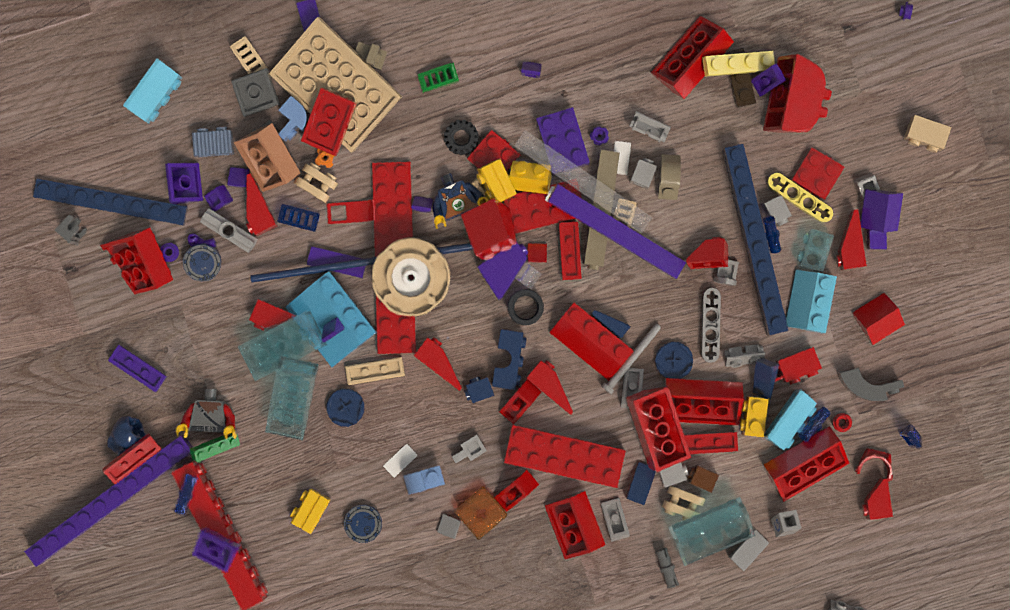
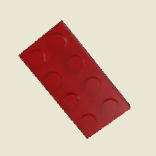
[504,179,582,234]

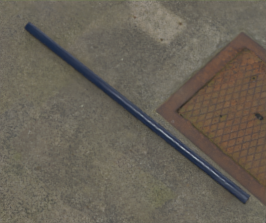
[250,243,473,283]

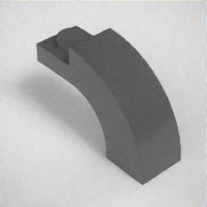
[837,368,904,401]

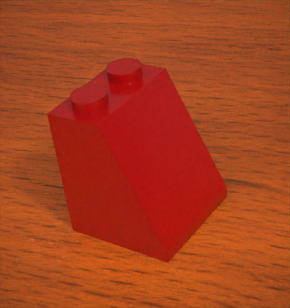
[461,198,517,260]

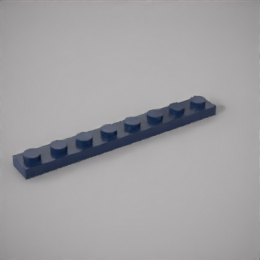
[33,179,188,226]

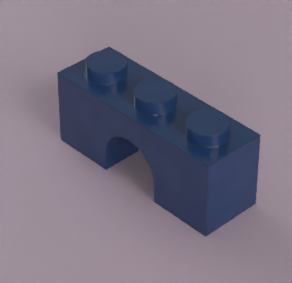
[492,329,527,390]

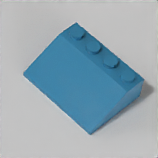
[285,271,377,367]

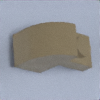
[355,42,387,70]
[658,154,681,200]

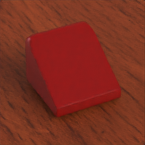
[527,243,547,263]

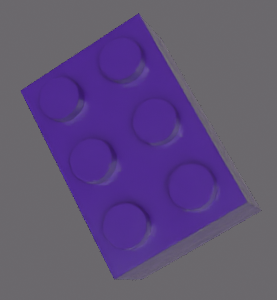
[536,107,590,176]

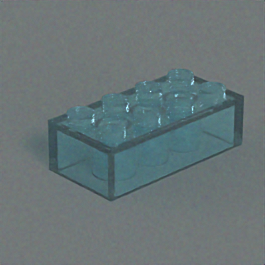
[238,311,327,381]
[265,356,319,440]
[668,497,755,566]

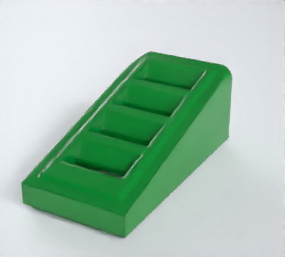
[417,62,459,93]

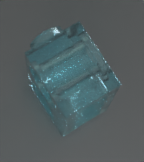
[797,229,834,273]

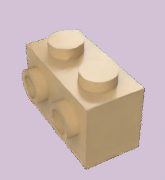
[904,115,951,153]

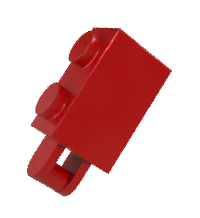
[775,347,822,385]

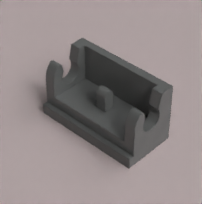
[55,215,87,246]

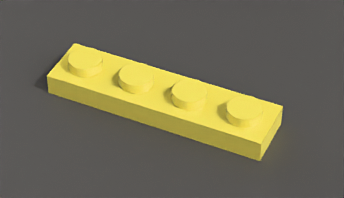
[702,51,775,77]

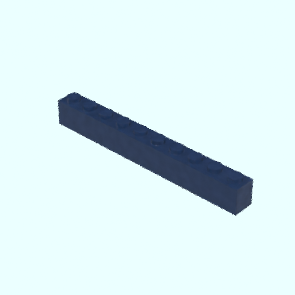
[722,144,789,336]

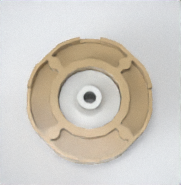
[372,237,450,316]

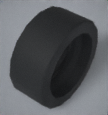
[508,289,544,325]

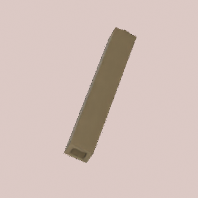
[584,150,620,270]

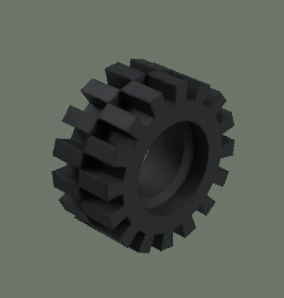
[444,120,479,155]

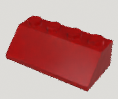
[651,16,734,99]
[549,303,634,381]
[665,378,744,426]
[626,386,691,472]
[763,426,850,502]

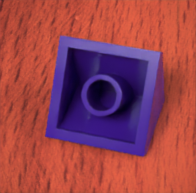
[165,163,203,204]
[860,189,903,233]
[192,528,241,572]

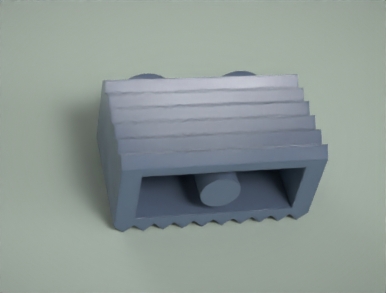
[192,127,234,157]

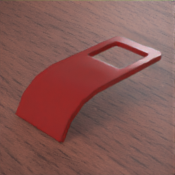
[327,199,375,224]

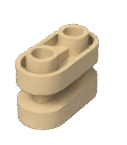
[294,162,338,203]
[662,486,706,523]

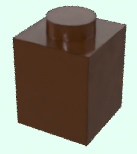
[687,465,719,493]

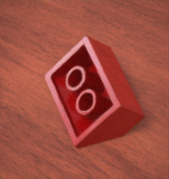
[545,491,606,560]

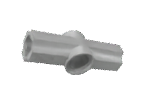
[200,208,258,253]

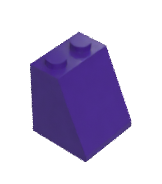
[478,243,528,300]

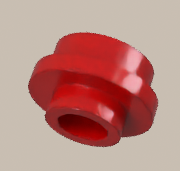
[833,413,852,432]

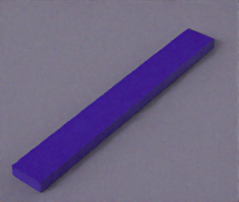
[547,184,686,279]

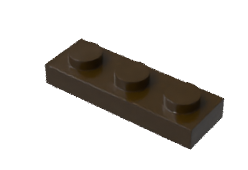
[724,48,756,108]

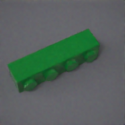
[189,433,240,462]

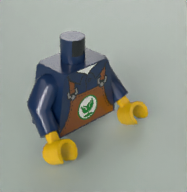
[432,173,489,229]

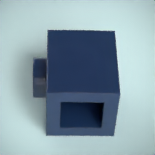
[464,377,494,403]

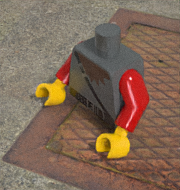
[176,389,237,439]

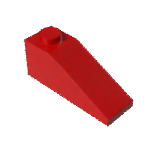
[246,173,278,236]
[836,209,867,270]
[414,337,462,391]
[527,360,573,415]

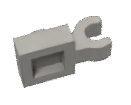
[452,435,487,463]

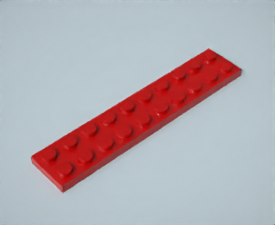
[372,162,416,354]

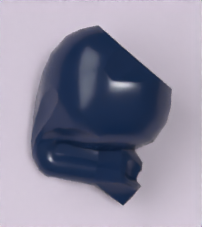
[107,416,146,457]

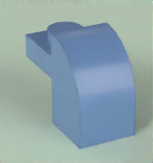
[279,96,308,142]
[403,465,445,494]

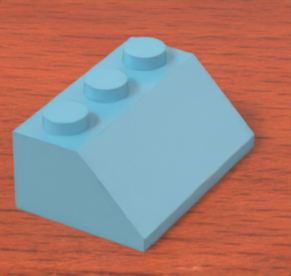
[123,59,182,124]
[786,270,837,334]
[764,390,817,450]

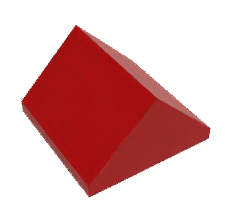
[852,293,905,345]

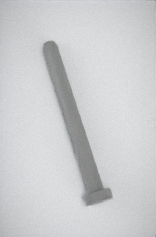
[601,324,661,395]

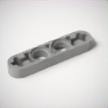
[701,288,721,363]

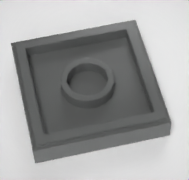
[231,68,280,117]

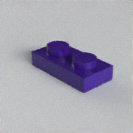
[751,63,786,97]

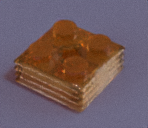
[454,486,507,540]

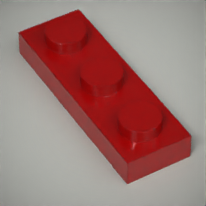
[559,222,582,280]
[684,432,738,454]
[102,433,161,485]

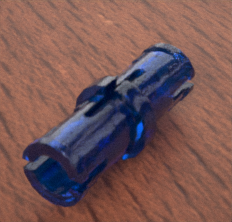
[763,216,782,254]
[798,407,831,442]
[173,474,198,515]

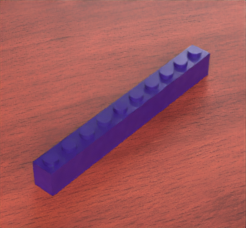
[24,435,193,567]

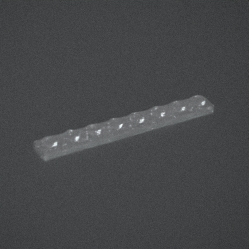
[514,130,652,233]

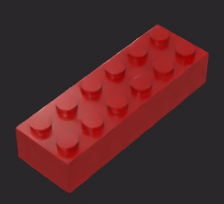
[504,424,626,488]

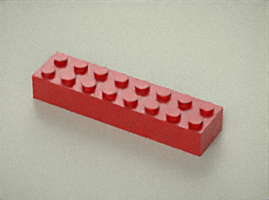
[171,461,268,610]

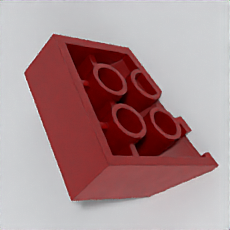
[100,227,173,295]

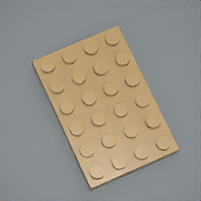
[269,17,403,153]

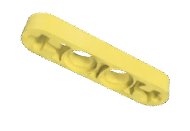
[767,173,833,223]

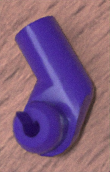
[187,233,216,247]

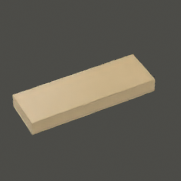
[345,357,405,385]

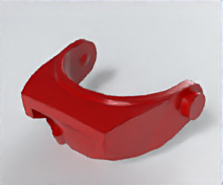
[855,448,893,482]

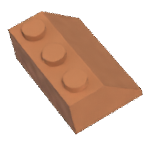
[234,123,300,192]

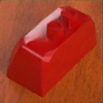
[763,54,832,133]

